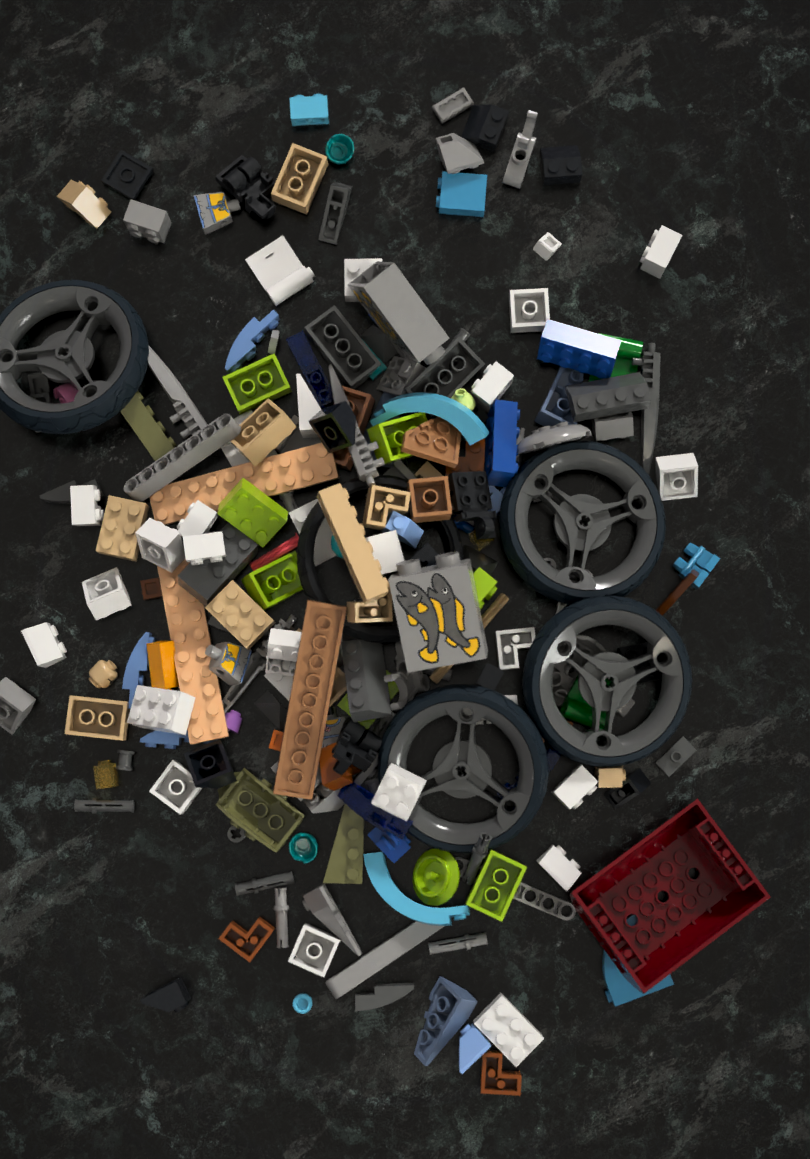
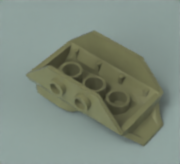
[216,768,305,853]

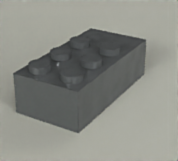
[177,522,258,606]

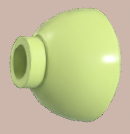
[451,388,476,411]

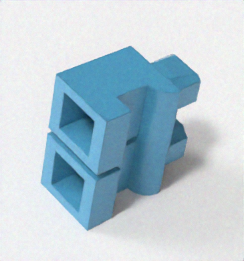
[672,543,721,589]

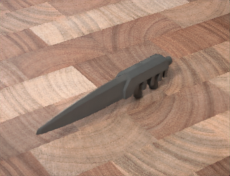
[632,343,661,475]

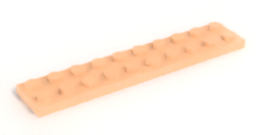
[149,442,340,525]
[157,558,229,745]

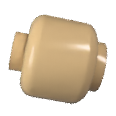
[89,660,118,689]

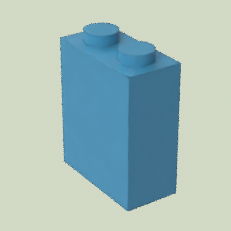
[436,171,487,217]

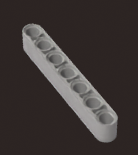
[123,414,241,502]
[454,856,576,920]
[325,907,444,999]

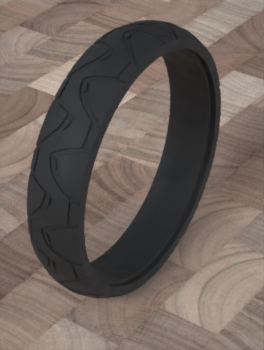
[297,475,463,643]

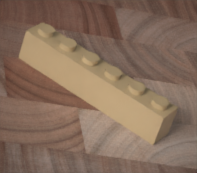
[317,483,390,605]

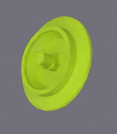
[413,848,460,906]

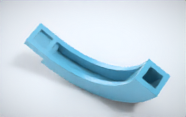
[370,392,489,445]
[363,852,470,926]

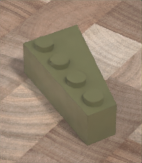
[120,390,177,461]
[323,804,365,884]

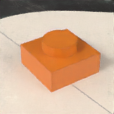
[269,730,283,751]

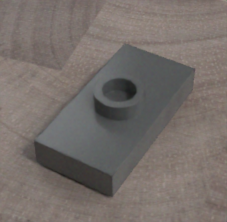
[655,736,697,777]

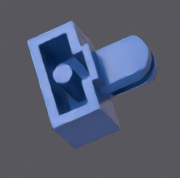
[367,818,411,863]

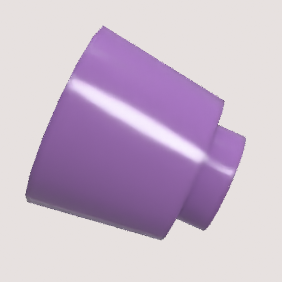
[225,710,242,734]

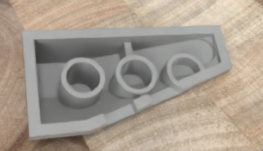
[302,883,362,956]

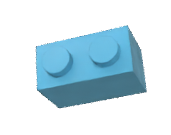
[290,94,329,126]

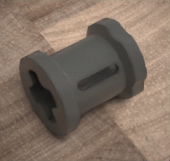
[115,750,135,771]
[227,826,246,843]

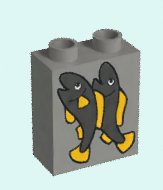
[348,261,450,365]
[388,552,488,673]

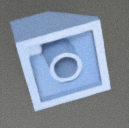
[458,1022,491,1074]

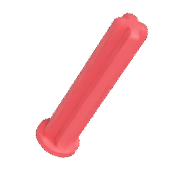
[250,533,299,571]

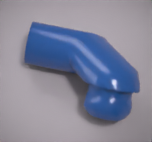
[452,515,474,535]

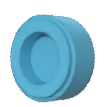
[293,993,313,1014]

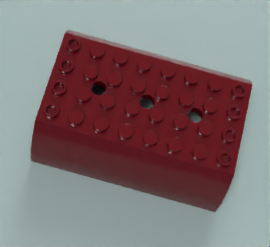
[570,799,770,993]

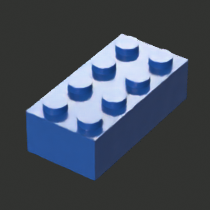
[537,319,621,379]
[484,399,520,487]

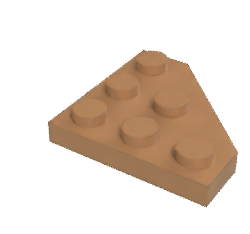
[401,417,461,468]

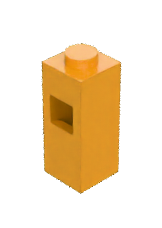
[146,640,179,690]

